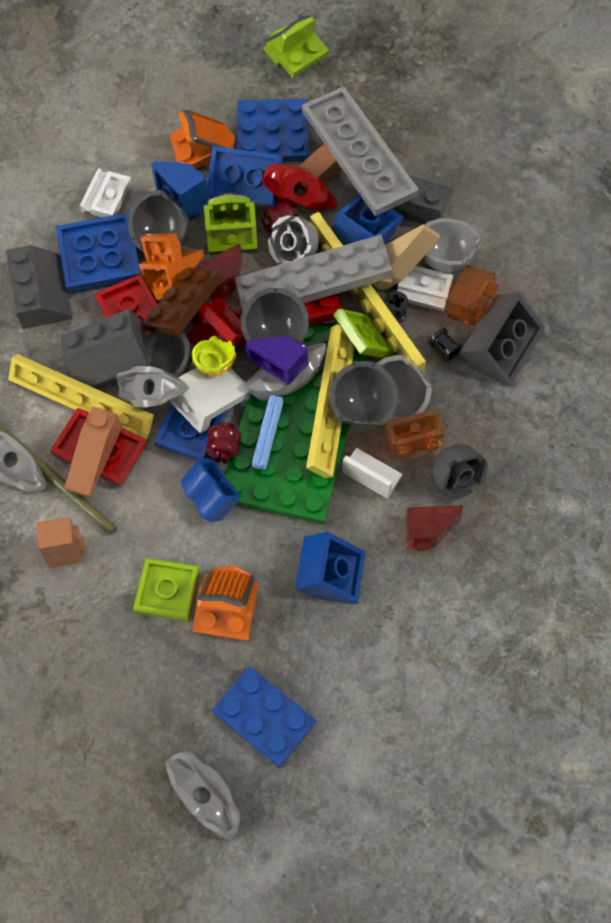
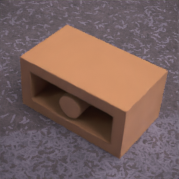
[36,517,86,568]

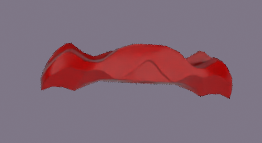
[262,163,338,210]

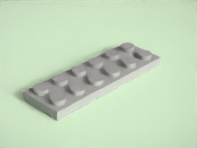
[302,87,419,216]
[236,234,394,313]

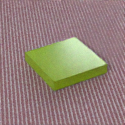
[333,309,393,358]
[133,557,200,622]

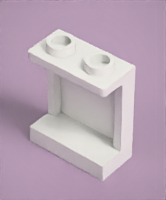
[169,367,251,434]

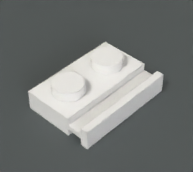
[80,168,132,217]
[397,266,453,312]

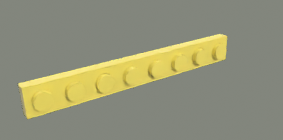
[310,212,426,373]

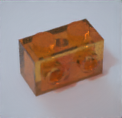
[445,265,498,326]
[383,409,445,459]

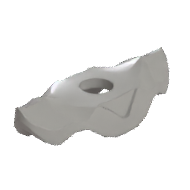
[246,343,327,401]
[116,366,189,408]
[0,431,47,492]
[165,751,240,841]

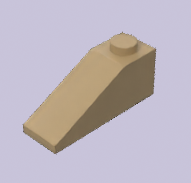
[371,224,440,291]

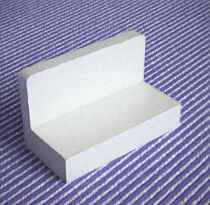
[342,448,402,499]

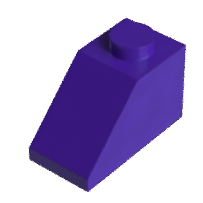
[245,336,308,385]

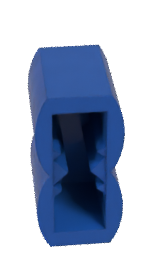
[180,458,240,522]

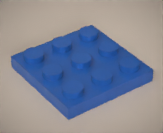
[237,99,309,162]
[56,213,141,293]

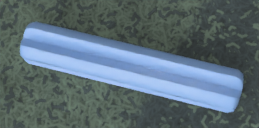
[252,395,283,470]

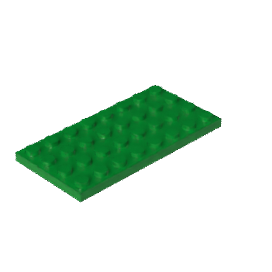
[225,324,368,525]

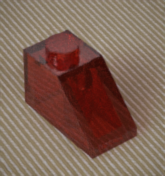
[196,243,243,300]
[405,505,463,551]

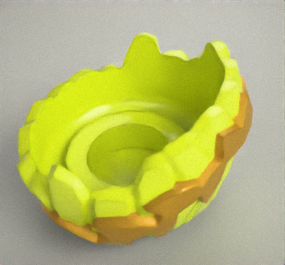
[192,336,236,377]

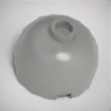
[268,215,319,264]

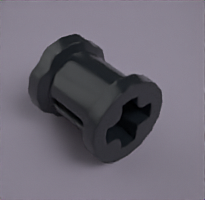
[385,291,408,323]
[428,328,463,362]

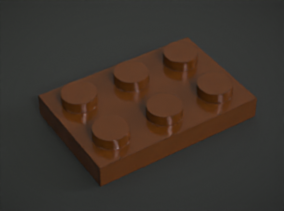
[142,267,224,336]

